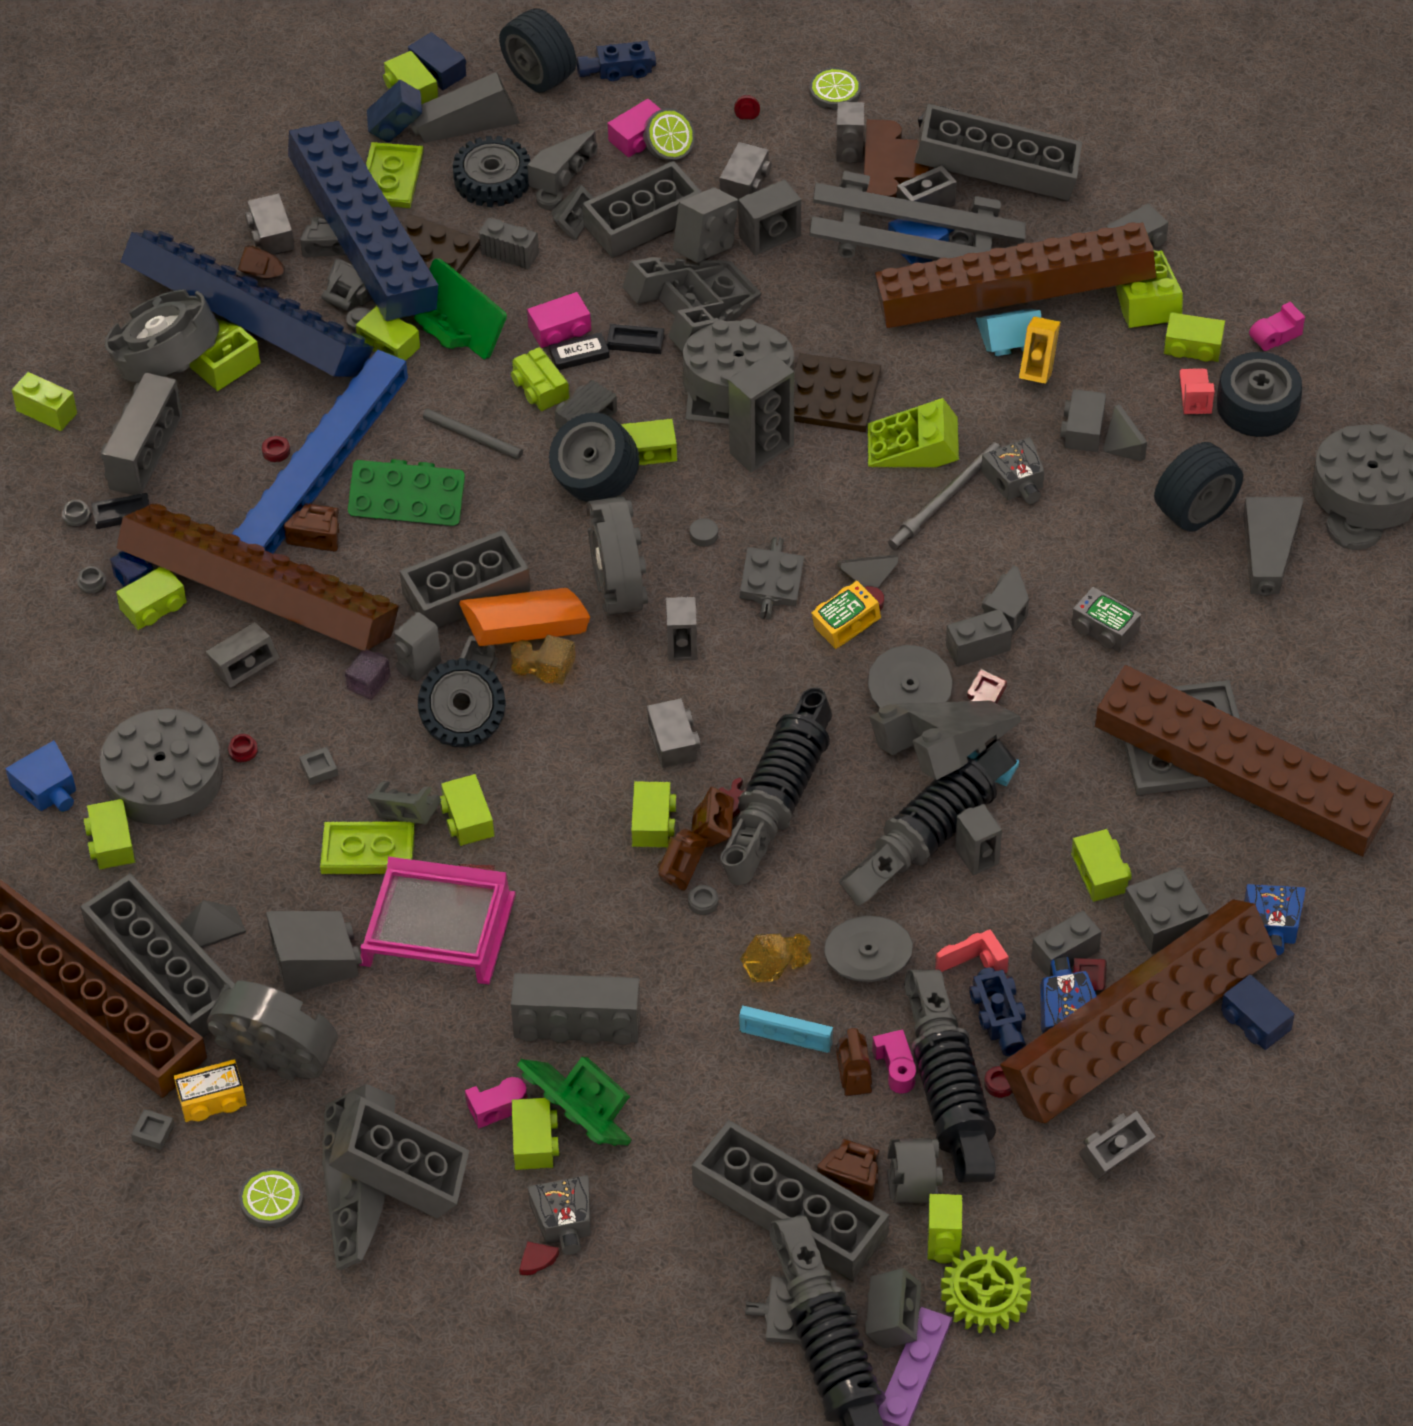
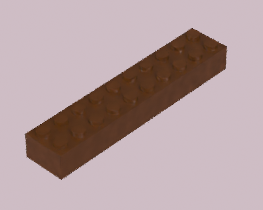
[875,222,1156,328]
[116,504,399,651]
[1095,665,1394,857]
[0,879,207,1098]
[1000,899,1278,1124]

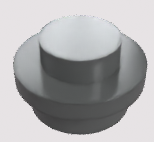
[346,307,370,331]
[62,500,91,526]
[77,566,106,593]

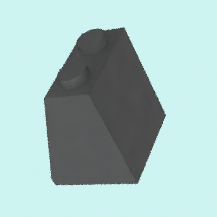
[266,911,362,994]

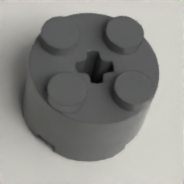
[887,1138,943,1204]

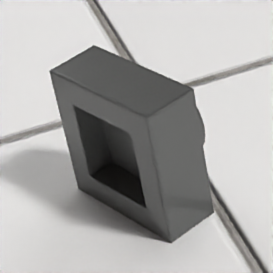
[299,747,338,785]
[131,1109,175,1150]

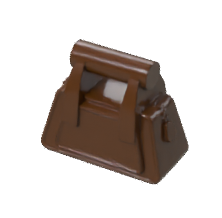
[238,245,285,278]
[284,503,339,552]
[691,786,734,848]
[657,829,708,891]
[836,1028,872,1096]
[817,1139,880,1202]

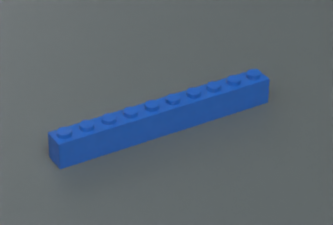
[232,350,408,554]

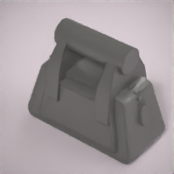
[300,217,346,257]
[321,259,372,312]

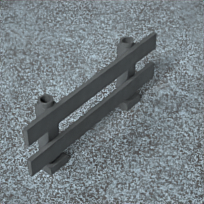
[809,171,1026,260]

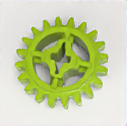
[941,1246,1031,1333]

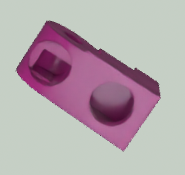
[1249,301,1305,351]
[872,1029,916,1094]
[465,1077,527,1129]

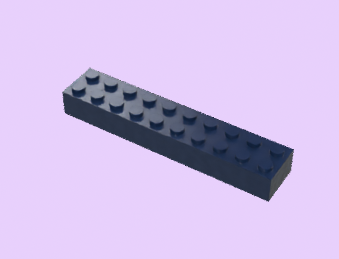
[288,121,438,321]
[120,230,374,377]

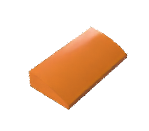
[459,588,590,646]

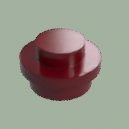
[734,95,760,119]
[228,734,258,762]

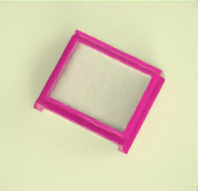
[359,856,516,985]

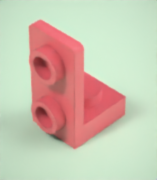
[1179,369,1215,414]
[935,929,1009,973]

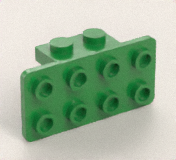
[414,258,507,359]
[348,459,465,526]
[517,1056,632,1146]

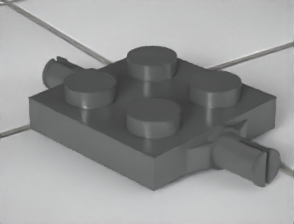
[739,537,804,619]
[745,1276,857,1344]

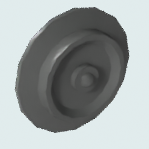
[868,645,953,708]
[824,916,913,982]

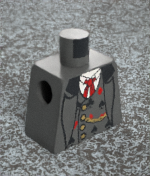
[981,437,1044,504]
[528,1175,591,1255]

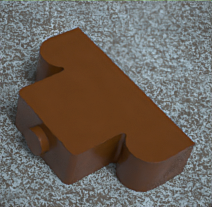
[863,119,934,213]

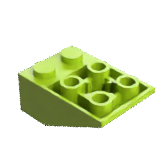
[1116,250,1183,328]
[189,319,260,391]
[868,398,959,467]

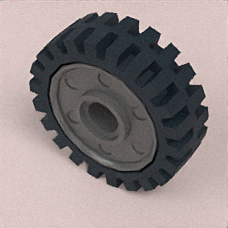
[453,136,530,207]
[418,658,506,748]

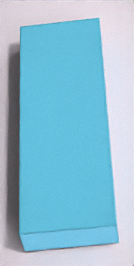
[739,1005,833,1053]

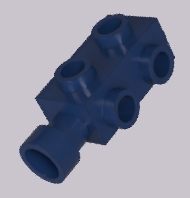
[576,41,656,81]
[969,968,1026,1056]

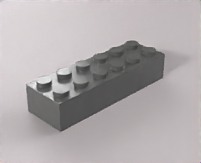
[914,104,1082,201]
[80,873,235,1037]
[692,1120,889,1281]

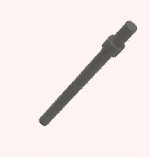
[888,442,1001,550]

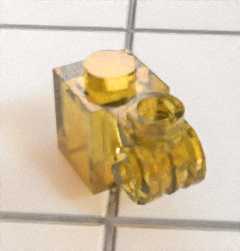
[511,634,575,685]
[740,933,812,982]

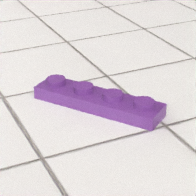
[878,1307,952,1426]

